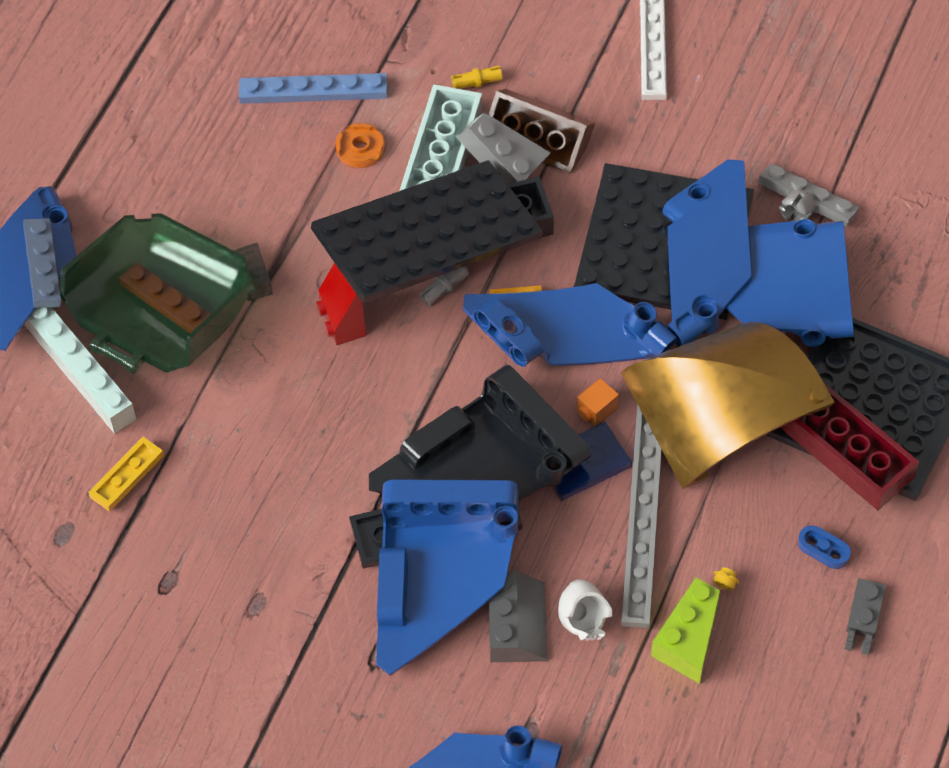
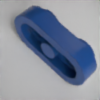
[798,525,851,569]

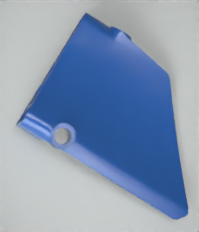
[667,219,854,347]

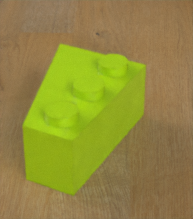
[651,577,720,684]

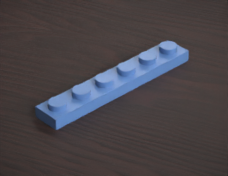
[239,73,387,104]

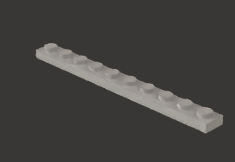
[621,404,661,628]

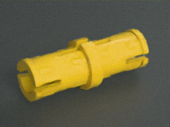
[451,65,502,89]

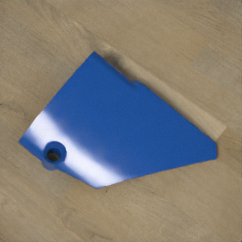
[376,480,519,676]

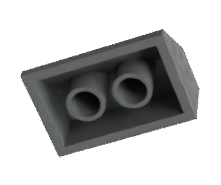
[489,571,547,663]

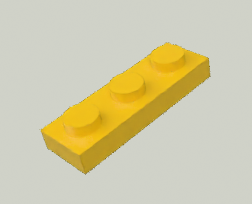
[88,437,164,512]

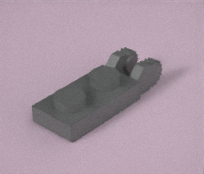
[845,578,886,655]

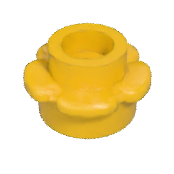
[713,567,739,591]

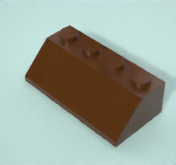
[488,89,595,173]

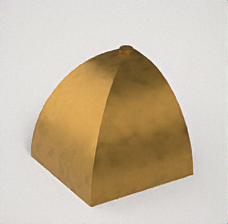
[621,322,835,489]

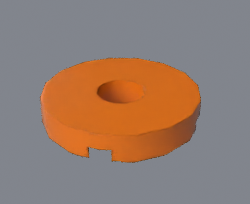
[335,123,385,168]

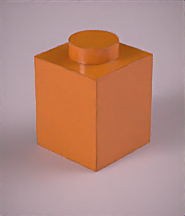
[577,378,619,427]

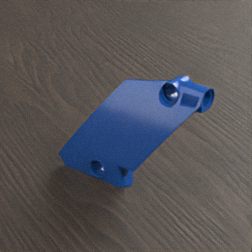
[663,159,752,347]

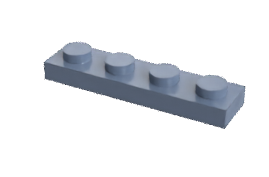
[23,218,61,308]

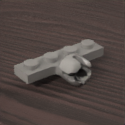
[757,163,860,227]

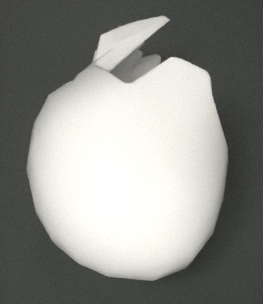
[558,579,612,641]

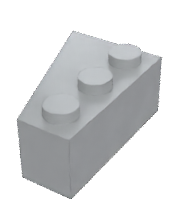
[456,113,550,184]

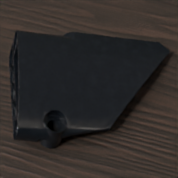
[369,364,591,501]

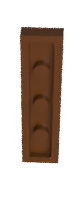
[119,263,213,337]

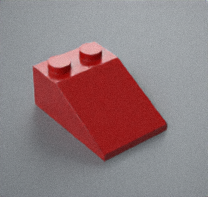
[316,263,366,346]

